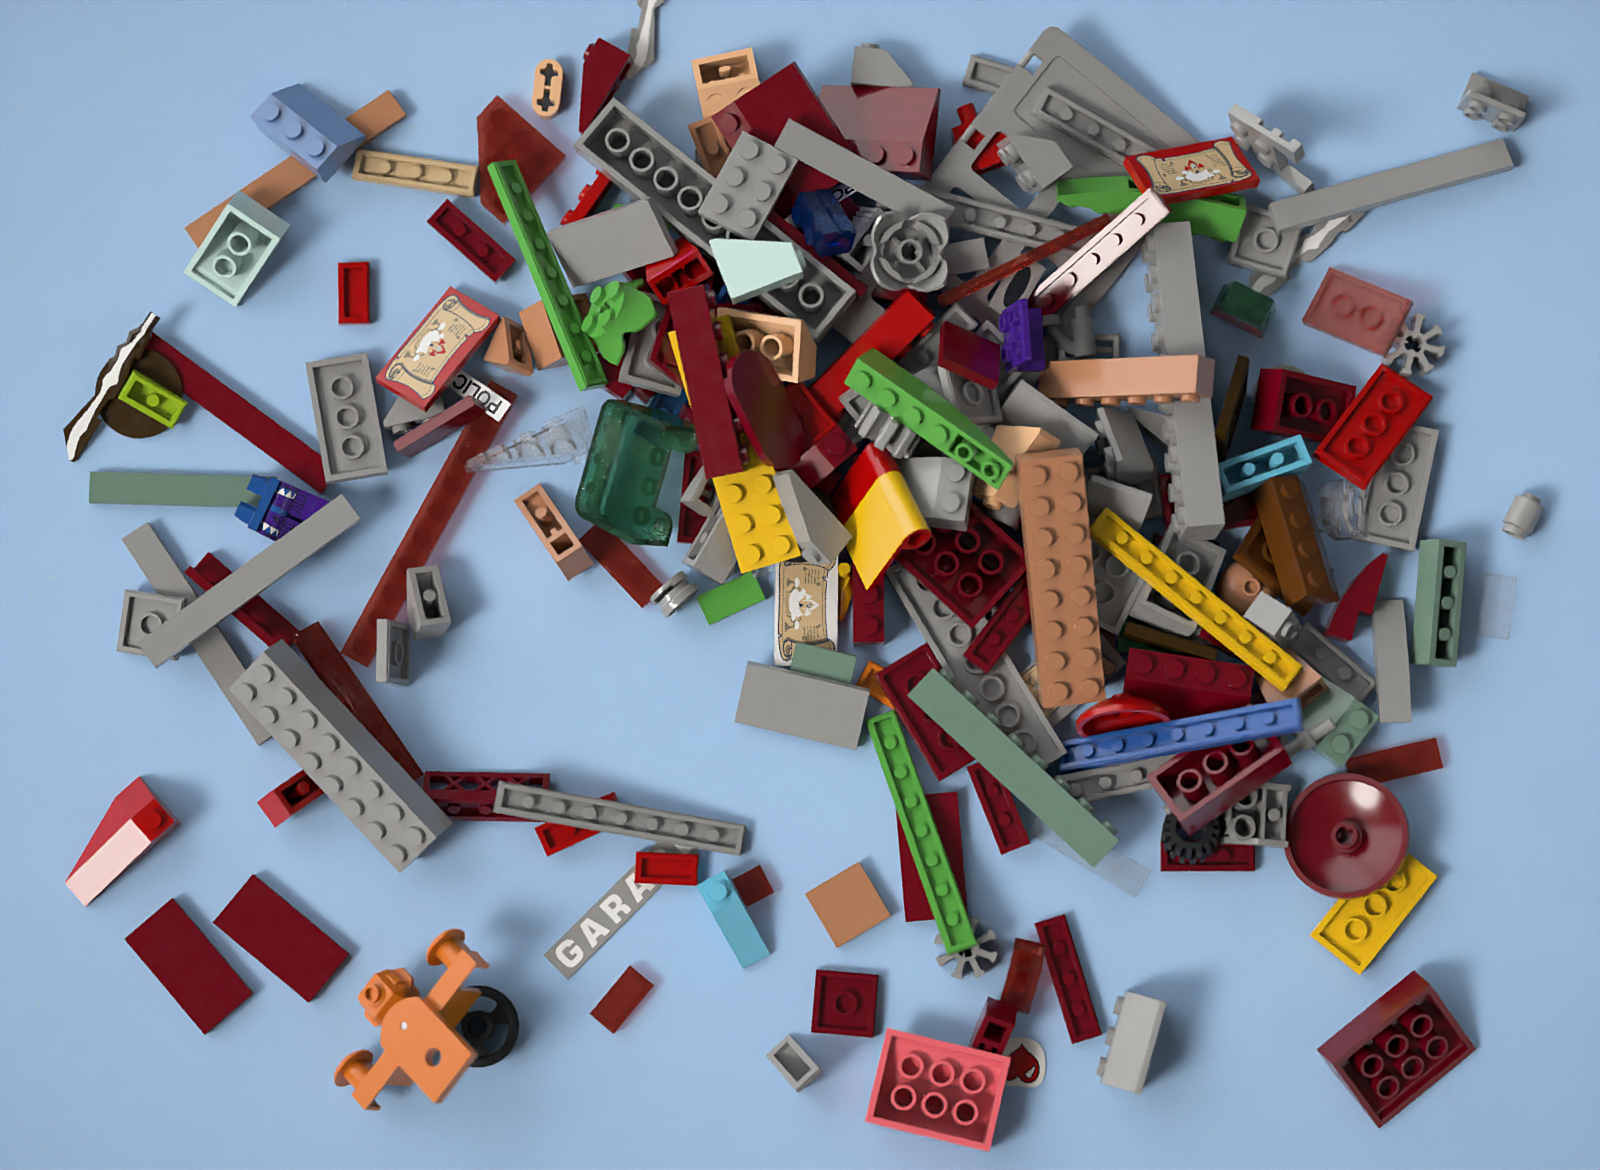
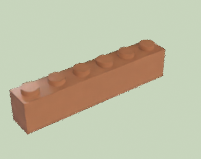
[1038,355,1215,408]

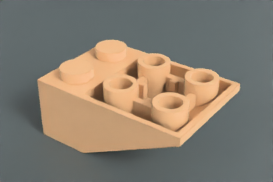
[691,47,760,151]

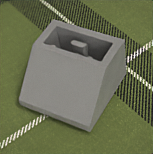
[996,134,1073,195]
[1093,407,1153,486]

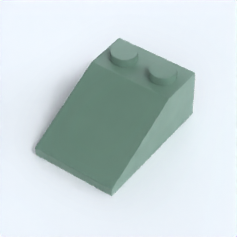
[1291,674,1380,768]

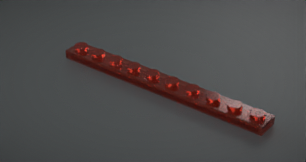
[340,380,518,668]

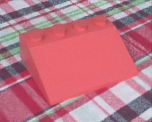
[864,1028,1011,1152]

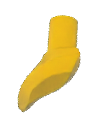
[838,561,852,621]

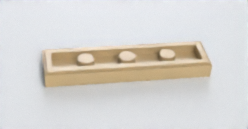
[352,148,479,198]

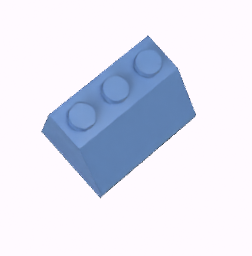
[250,83,367,183]

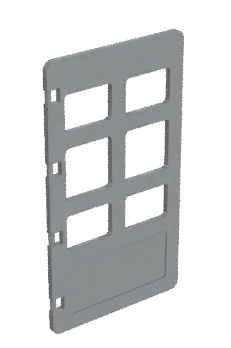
[832,27,1200,426]

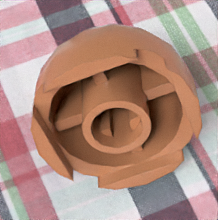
[1215,561,1278,618]

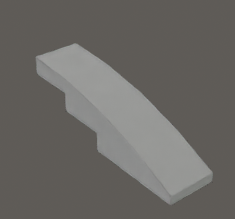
[1371,599,1412,723]

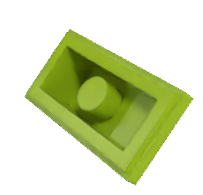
[118,369,188,429]

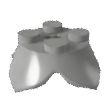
[871,211,950,292]

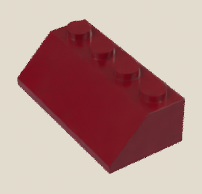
[1122,648,1254,721]

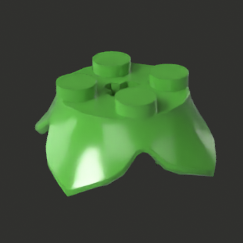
[581,278,658,366]

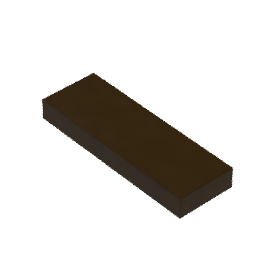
[1121,622,1218,661]

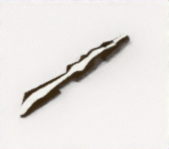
[63,311,160,462]

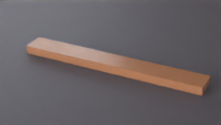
[185,90,407,249]

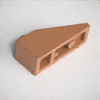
[514,483,594,581]

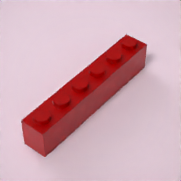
[808,288,935,423]

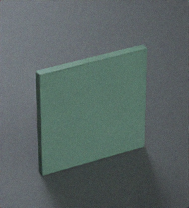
[790,641,857,684]

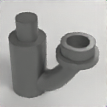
[1042,306,1096,357]

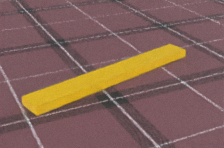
[1089,507,1303,692]

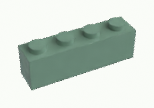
[1410,539,1467,667]

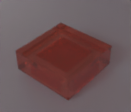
[732,865,774,907]

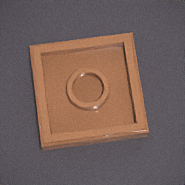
[805,862,891,948]

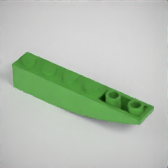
[1056,176,1247,242]
[844,348,1014,490]

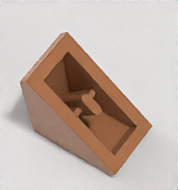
[483,316,533,377]

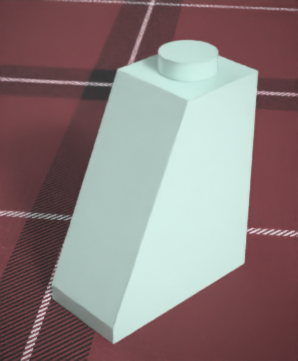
[709,238,807,305]

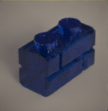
[791,188,857,257]

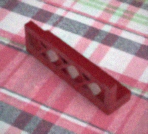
[184,552,303,648]
[423,771,550,822]

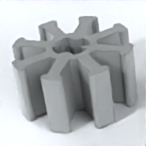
[1378,313,1445,379]
[854,401,921,459]
[934,917,997,979]

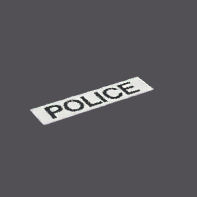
[448,370,511,422]

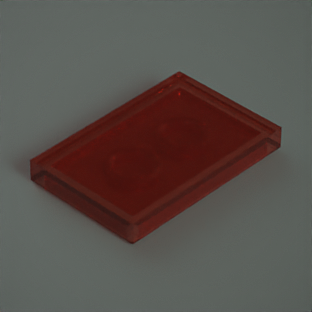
[1302,267,1413,358]

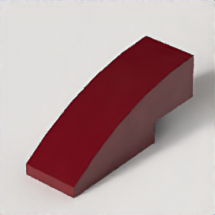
[1323,553,1388,643]

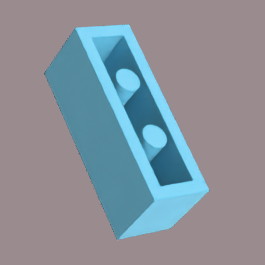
[1218,434,1312,502]

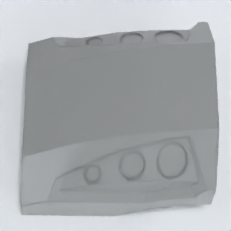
[1217,782,1291,848]

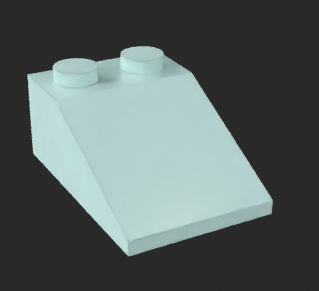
[183,190,290,307]

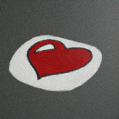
[1002,1038,1046,1087]

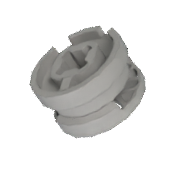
[650,571,699,618]

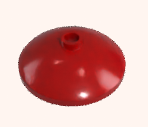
[1076,693,1170,737]

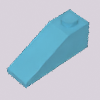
[697,871,770,969]

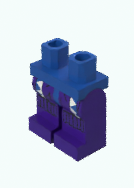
[234,474,329,542]

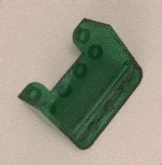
[575,399,698,547]

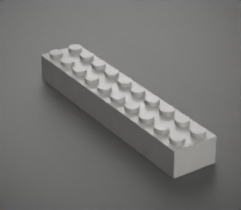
[574,97,856,345]
[1141,221,1225,542]

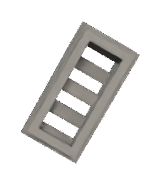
[680,466,720,517]

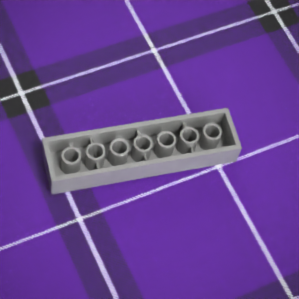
[228,639,453,873]

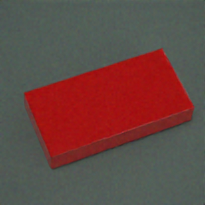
[338,262,371,325]
[634,852,699,886]

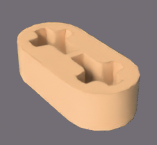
[532,59,564,119]

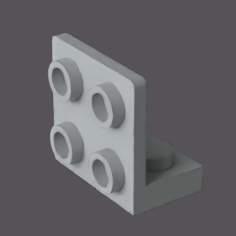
[1457,72,1529,133]

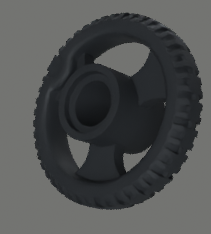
[459,985,519,1068]

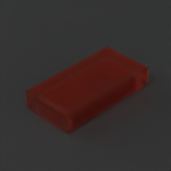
[590,965,654,1034]

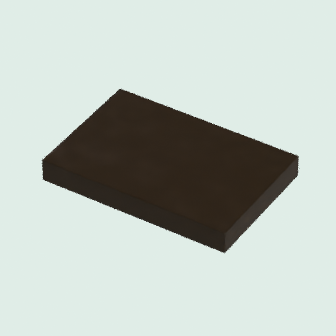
[1215,355,1250,463]

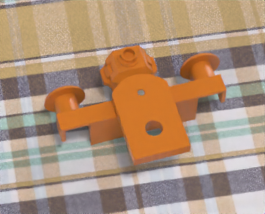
[334,928,490,1111]

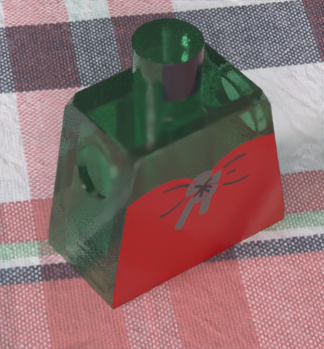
[1210,281,1276,339]

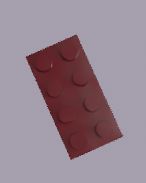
[1147,703,1293,836]

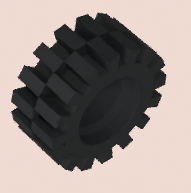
[1161,812,1220,865]

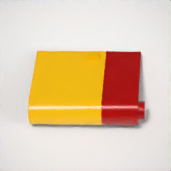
[830,442,931,590]

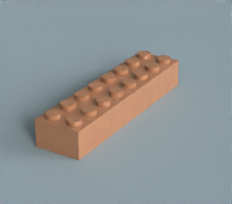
[1015,447,1106,708]

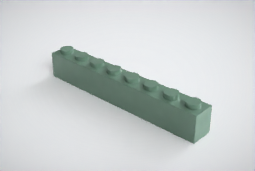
[907,668,1119,868]

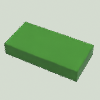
[696,571,766,626]

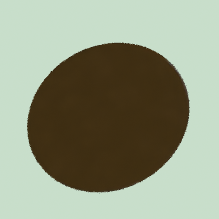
[95,349,183,439]

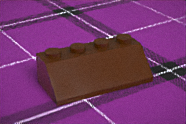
[1252,475,1340,608]

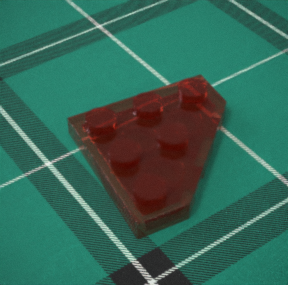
[476,95,566,226]

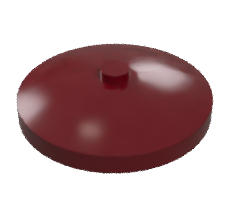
[1284,773,1410,900]

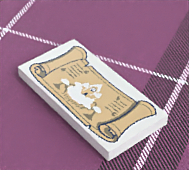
[774,555,838,666]

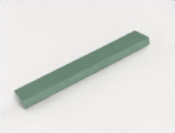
[89,472,278,508]

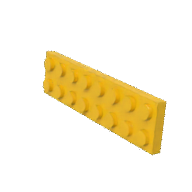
[668,314,802,574]

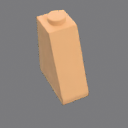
[972,425,1061,511]

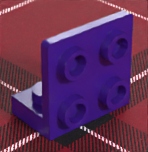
[999,299,1045,373]

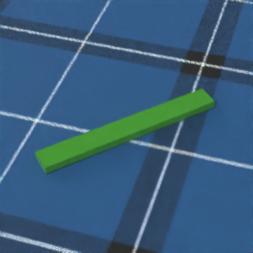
[487,159,608,392]
[865,710,978,956]

